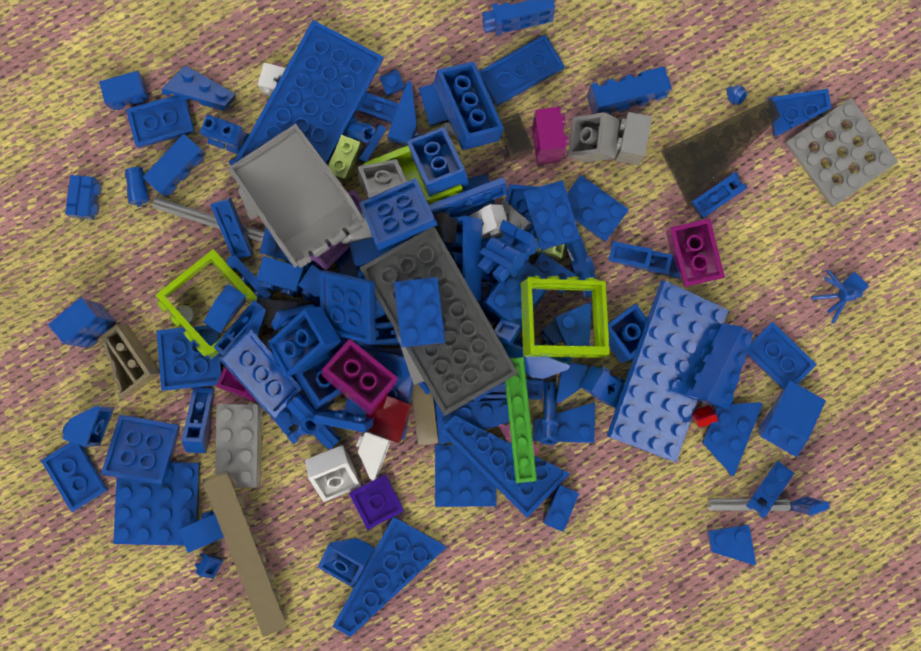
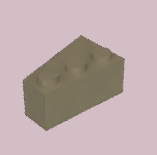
[101,324,160,398]

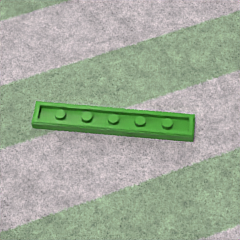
[505,357,537,483]

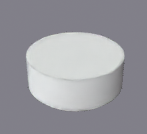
[176,305,195,324]

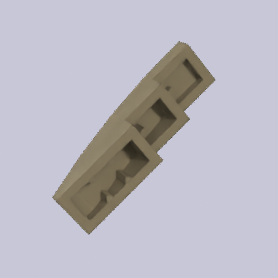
[412,384,438,445]

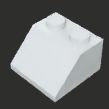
[356,432,391,480]
[305,445,361,502]

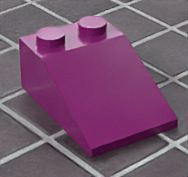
[666,219,725,287]

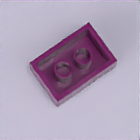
[531,107,568,165]
[322,339,398,415]

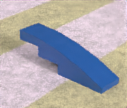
[608,241,681,280]

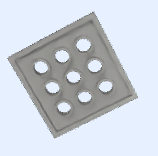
[785,98,898,208]

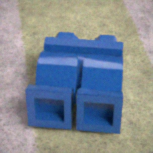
[200,114,249,154]
[478,219,539,283]

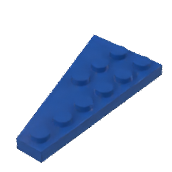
[333,516,447,637]

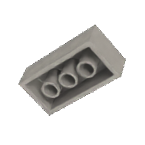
[215,404,262,488]

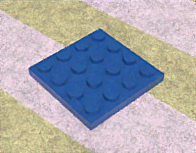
[113,462,200,546]

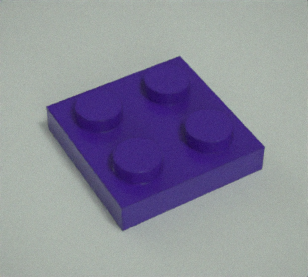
[349,474,404,530]

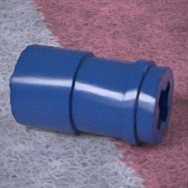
[124,167,149,207]

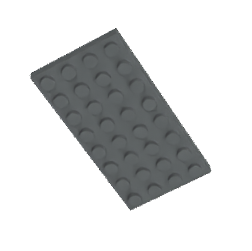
[360,227,518,416]

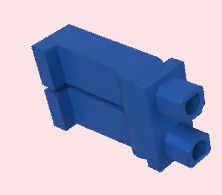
[482,0,555,36]

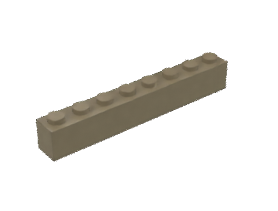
[202,470,289,637]

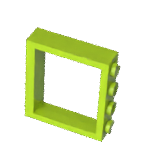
[155,249,267,359]
[521,276,610,358]

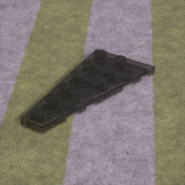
[661,98,780,205]

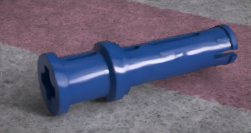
[540,382,559,445]

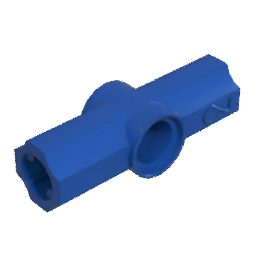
[565,236,596,299]
[286,394,341,450]

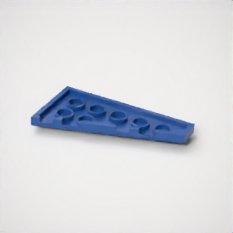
[439,415,570,518]

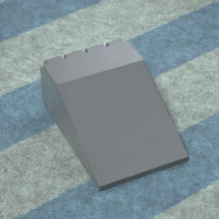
[228,124,364,268]

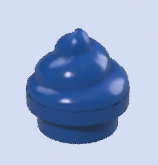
[726,85,748,105]

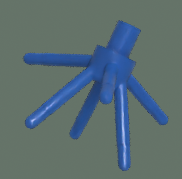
[811,269,863,324]

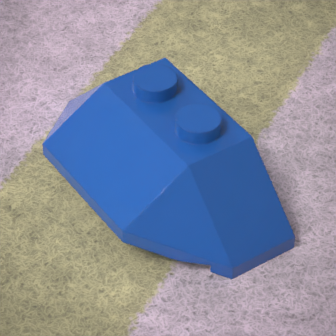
[500,336,572,379]

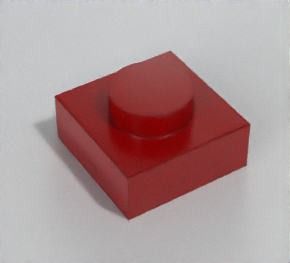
[692,405,718,427]

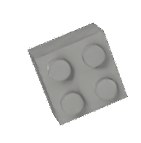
[615,112,652,166]
[568,113,619,162]

